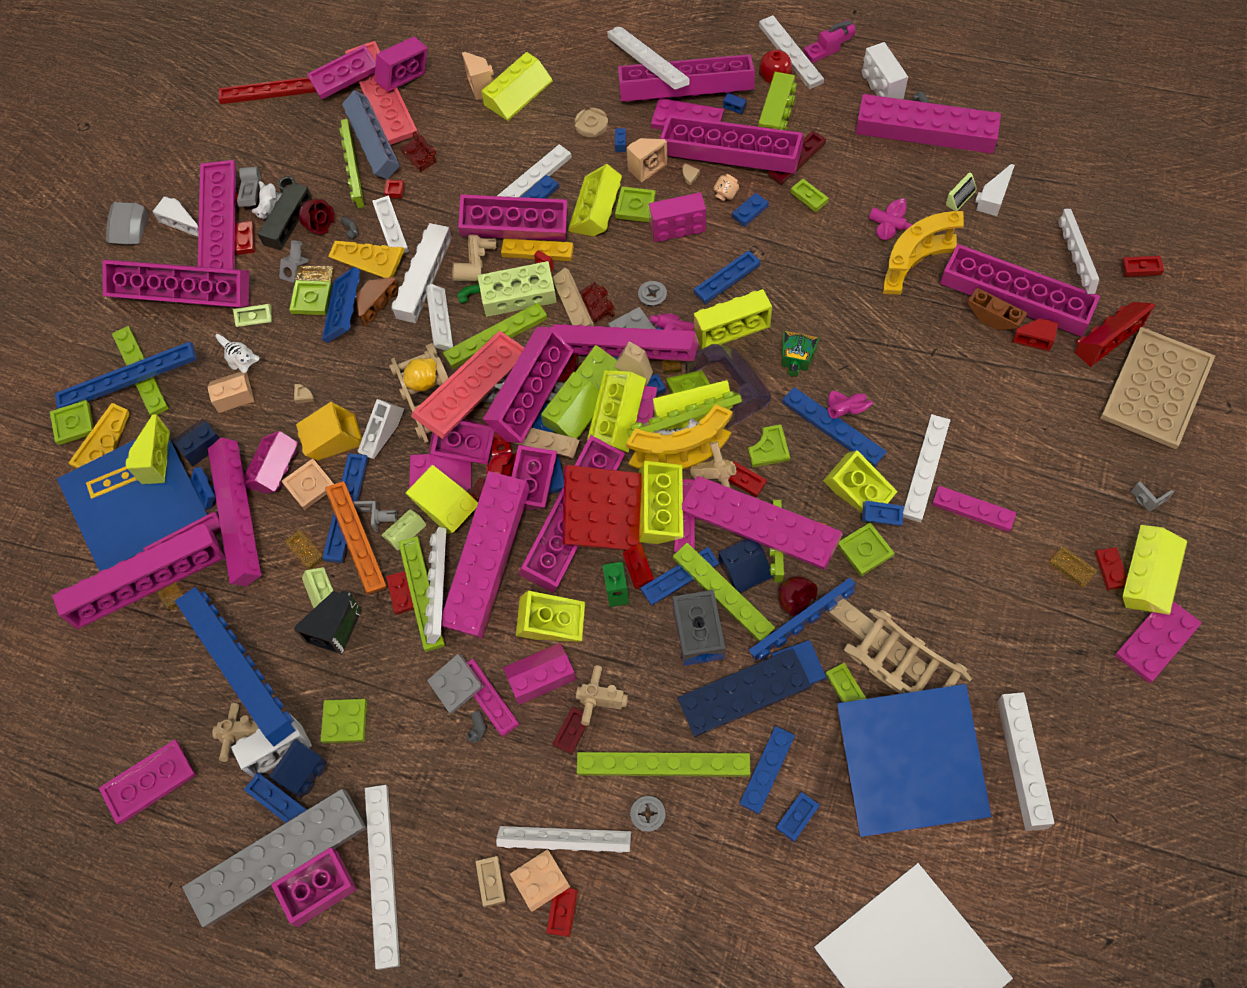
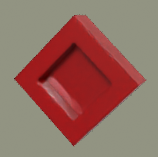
[384,180,405,198]
[534,250,554,271]

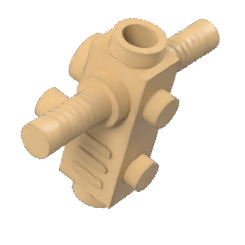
[690,441,736,488]
[576,665,628,726]
[213,703,259,762]

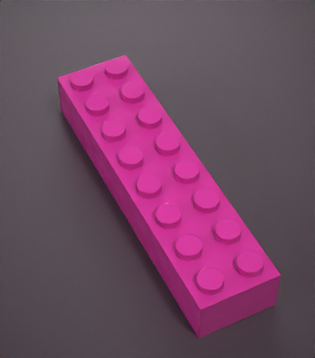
[618,54,755,102]
[856,94,1001,154]
[660,115,803,174]
[940,244,1100,337]
[102,260,249,307]
[518,435,625,593]
[441,471,530,639]
[52,523,226,629]

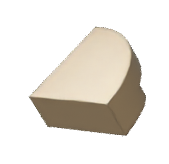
[683,164,700,186]
[294,384,314,403]

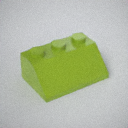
[541,372,599,439]

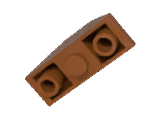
[356,277,399,326]
[967,288,1027,330]

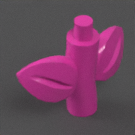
[869,198,913,240]
[649,313,694,331]
[828,391,873,419]

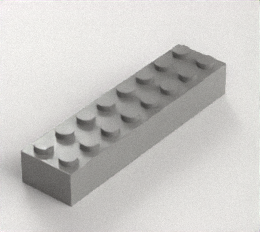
[182,789,367,927]

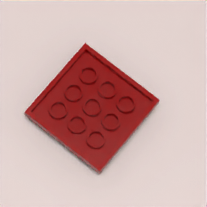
[563,465,641,551]

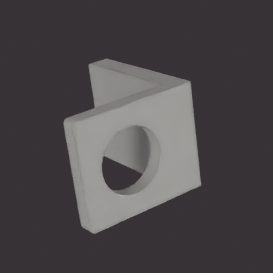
[1131,482,1174,512]

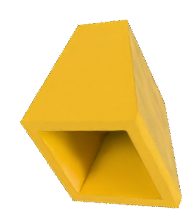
[296,402,362,461]

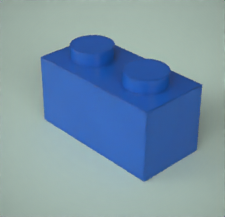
[723,93,747,115]
[615,128,626,152]

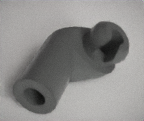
[913,91,930,103]
[340,216,358,239]
[466,711,486,743]

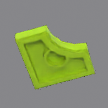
[748,424,790,468]

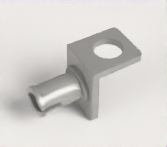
[279,240,309,283]
[353,501,397,532]

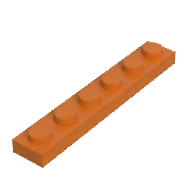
[325,481,386,595]

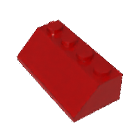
[1074,302,1156,367]

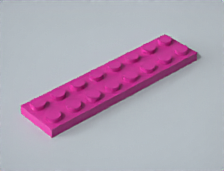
[198,160,236,269]
[682,475,843,570]

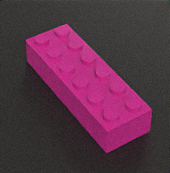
[458,194,567,241]
[483,327,574,443]

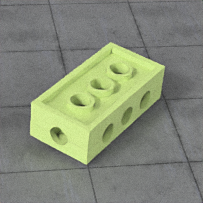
[477,261,557,317]

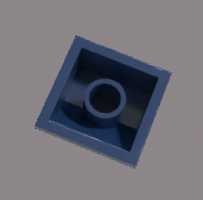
[171,418,220,467]
[718,539,773,593]
[269,739,327,799]

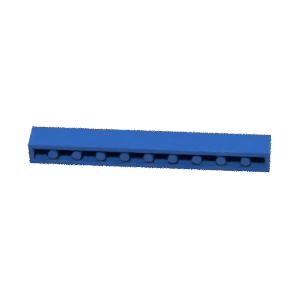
[175,587,296,747]

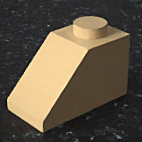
[614,341,653,386]

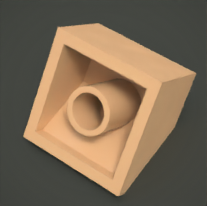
[462,52,494,100]
[627,138,667,182]
[208,372,254,413]

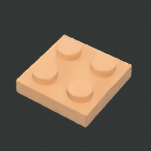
[281,459,334,510]
[510,849,570,912]

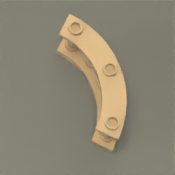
[389,343,465,443]
[844,609,972,694]

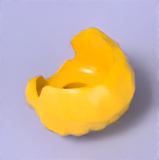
[403,358,437,391]

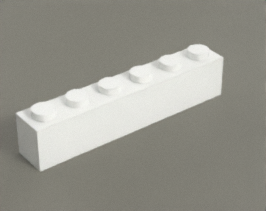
[392,223,452,323]
[997,692,1055,831]

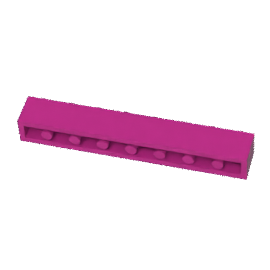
[553,324,699,361]
[208,437,261,587]

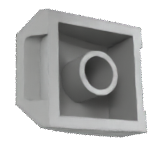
[106,201,149,244]

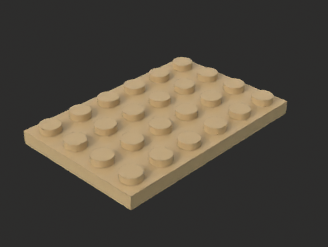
[1100,327,1215,449]

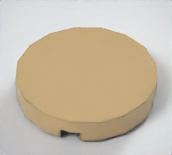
[575,108,608,137]

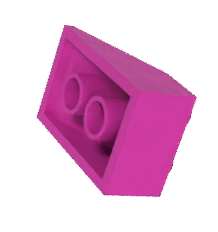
[429,419,494,464]
[409,454,472,496]

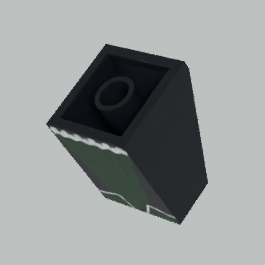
[294,591,362,655]

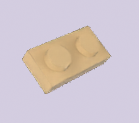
[475,856,506,908]

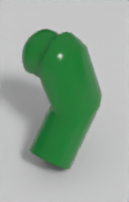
[457,284,481,303]

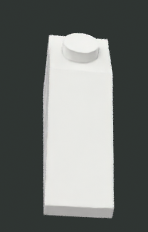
[975,164,1015,216]
[153,196,199,237]
[357,399,404,459]

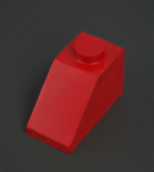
[1012,318,1058,351]

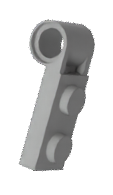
[237,166,261,207]

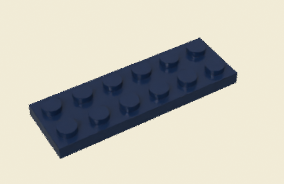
[677,649,811,738]

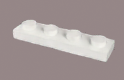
[372,196,409,254]
[426,284,453,351]

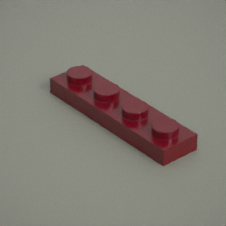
[768,131,826,185]

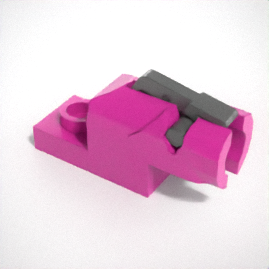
[803,19,856,63]

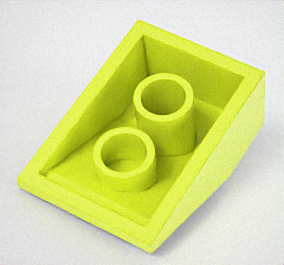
[126,414,170,484]
[823,450,898,513]
[405,465,478,534]
[516,591,585,642]

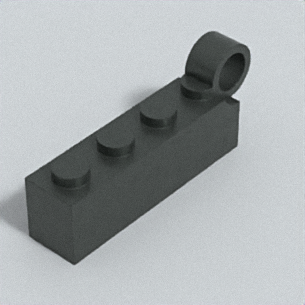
[258,176,312,250]

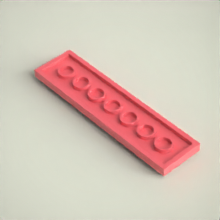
[345,41,418,145]
[411,331,524,439]

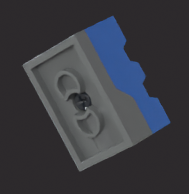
[673,590,726,666]

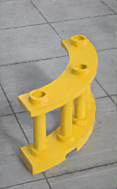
[883,211,964,295]
[626,404,733,470]

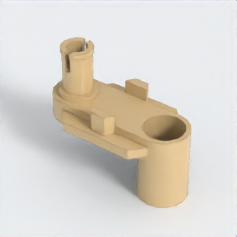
[452,234,496,281]

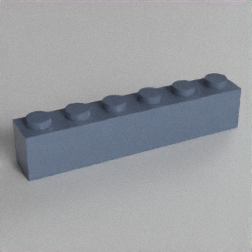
[342,90,400,179]

